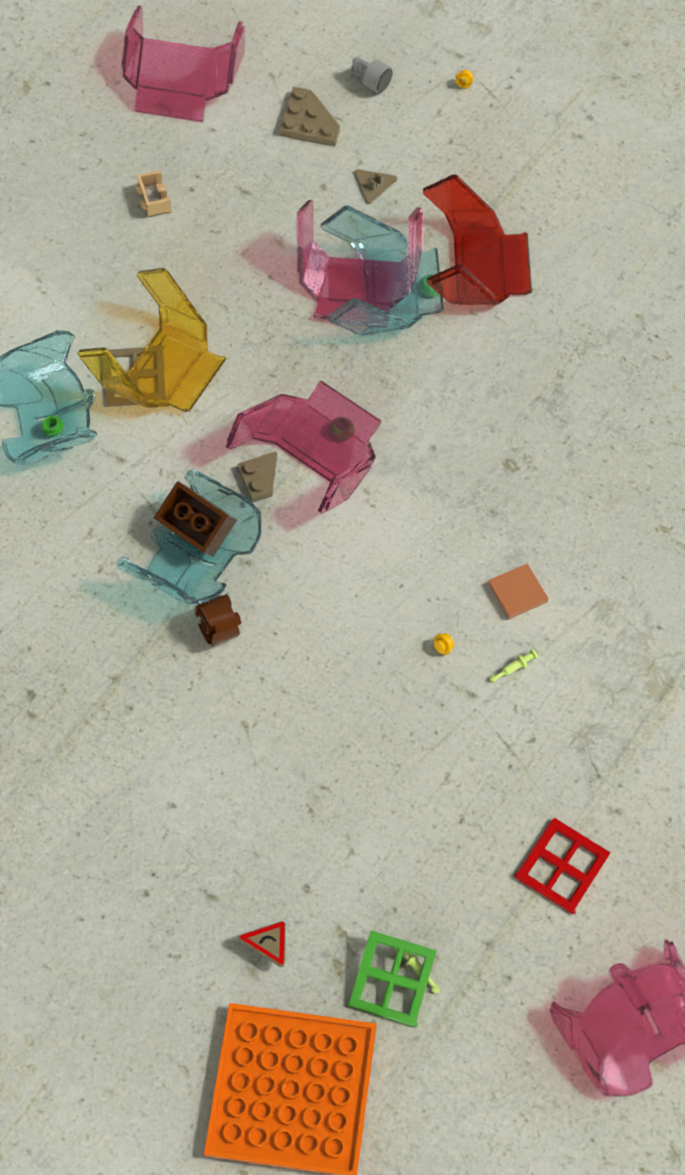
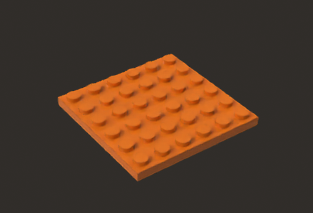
[204,1003,377,1175]

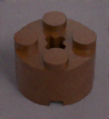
[195,594,241,647]

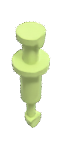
[489,648,538,682]
[396,949,440,993]

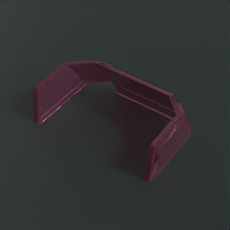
[122,5,245,122]
[297,200,423,324]
[226,380,381,514]

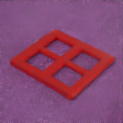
[514,818,611,914]

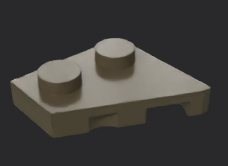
[237,451,277,503]

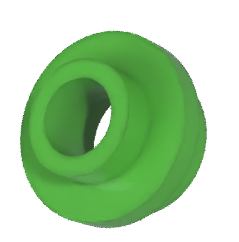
[42,415,64,436]

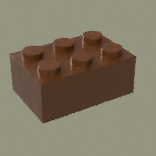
[154,481,237,557]

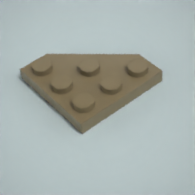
[279,87,340,146]

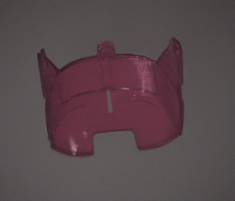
[550,940,685,1096]

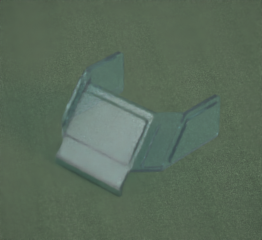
[321,205,444,336]

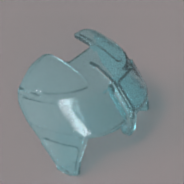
[0,330,97,465]
[116,469,261,604]

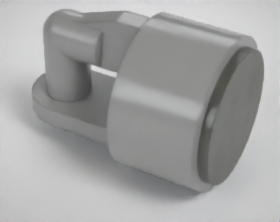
[351,57,393,93]

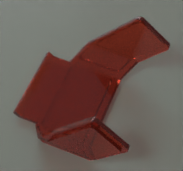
[423,174,532,305]

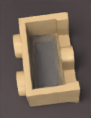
[135,170,172,216]

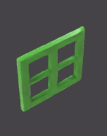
[347,930,437,1027]

